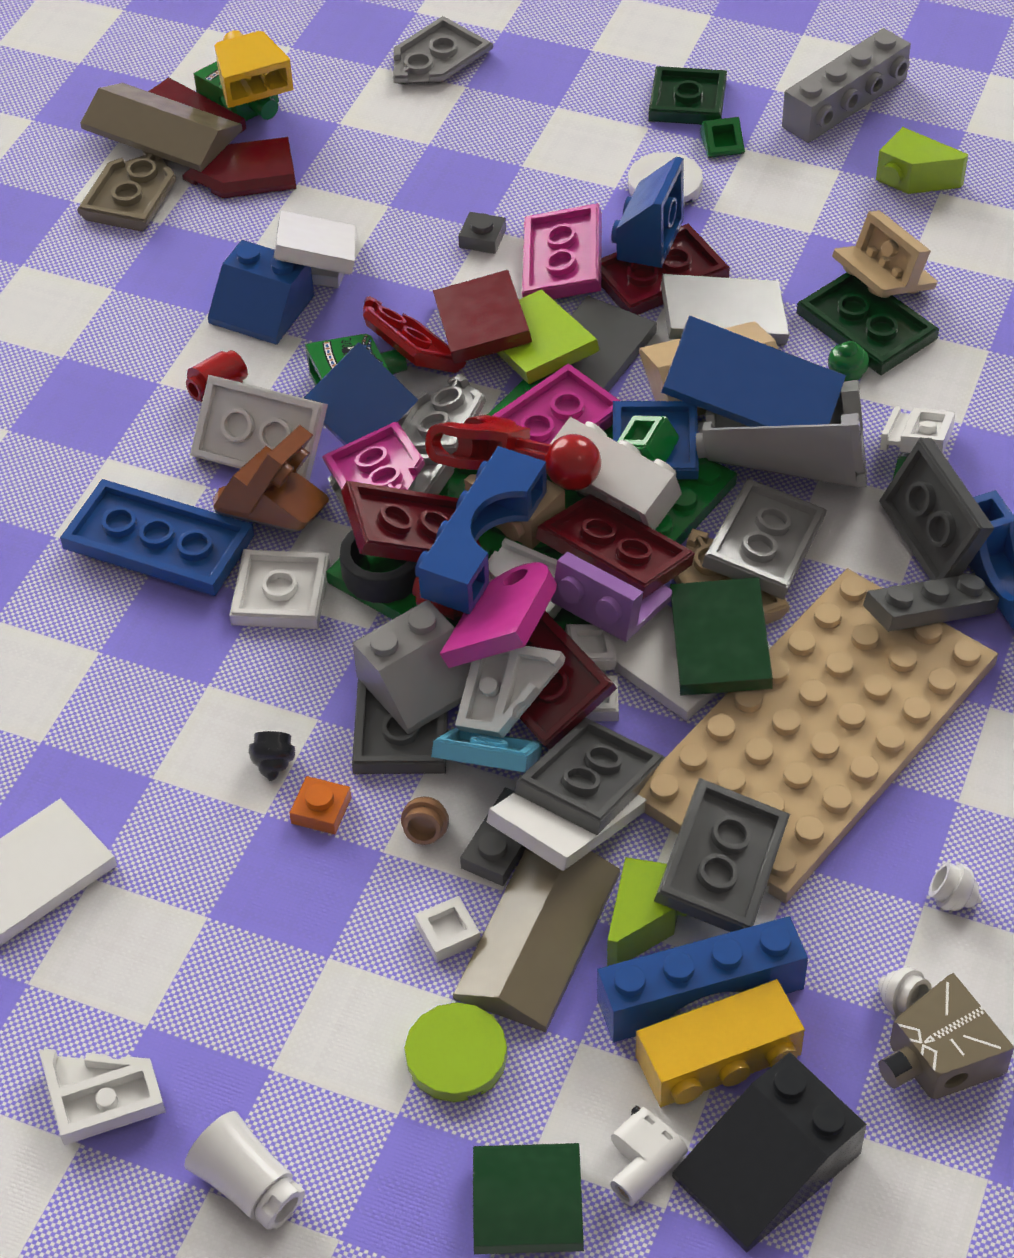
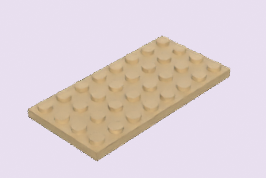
[638,568,998,904]

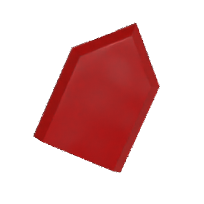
[363,296,467,373]

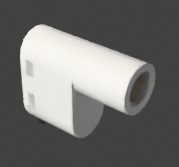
[610,1105,688,1206]

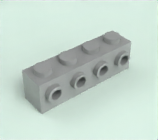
[782,28,911,143]

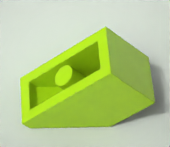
[876,127,968,194]
[607,857,687,966]

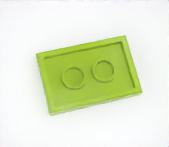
[496,289,600,384]

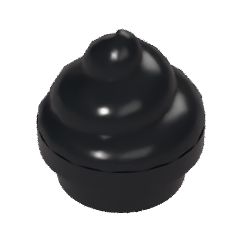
[248,731,295,781]

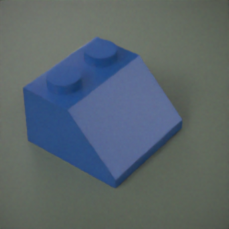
[611,157,684,268]
[208,240,315,345]

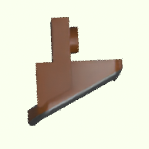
[213,425,329,532]

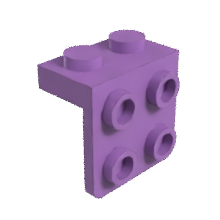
[551,552,672,642]

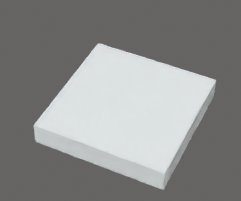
[229,549,330,629]

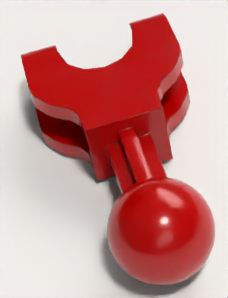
[425,415,601,490]

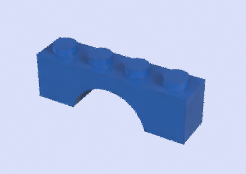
[415,446,547,614]
[969,490,1014,630]
[597,916,808,1043]

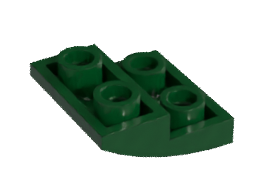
[473,1143,584,1254]

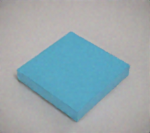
[431,728,542,773]

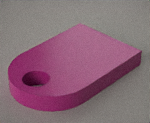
[440,562,557,668]

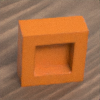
[289,776,352,835]

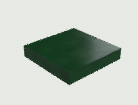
[648,66,727,125]

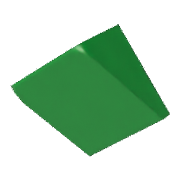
[700,117,745,158]
[617,416,679,462]

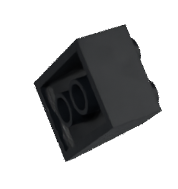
[672,1052,867,1253]

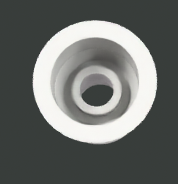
[184,1111,305,1230]

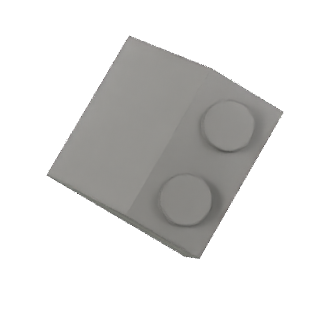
[352,600,471,734]

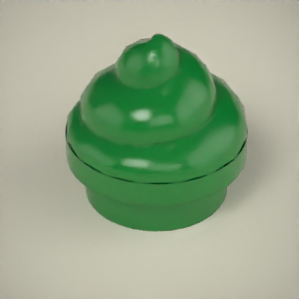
[828,341,869,382]

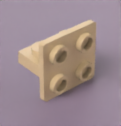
[832,210,938,298]

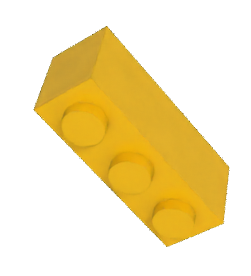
[635,979,805,1108]

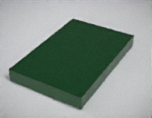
[796,272,939,375]
[670,577,773,696]

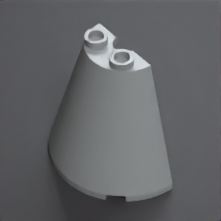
[696,380,867,488]

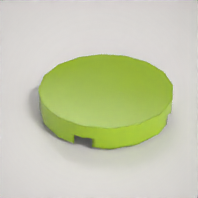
[404,1002,508,1102]

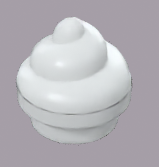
[928,862,982,911]
[878,967,932,1017]

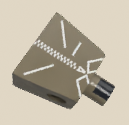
[878,973,1014,1099]

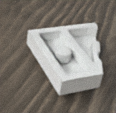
[455,646,566,738]
[39,1049,166,1146]

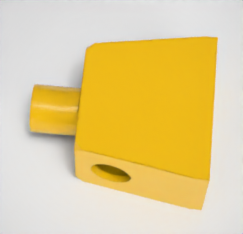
[214,30,294,108]

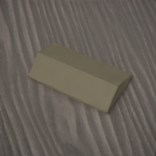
[80,83,242,172]
[453,848,620,1032]

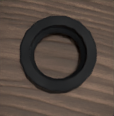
[339,530,417,603]

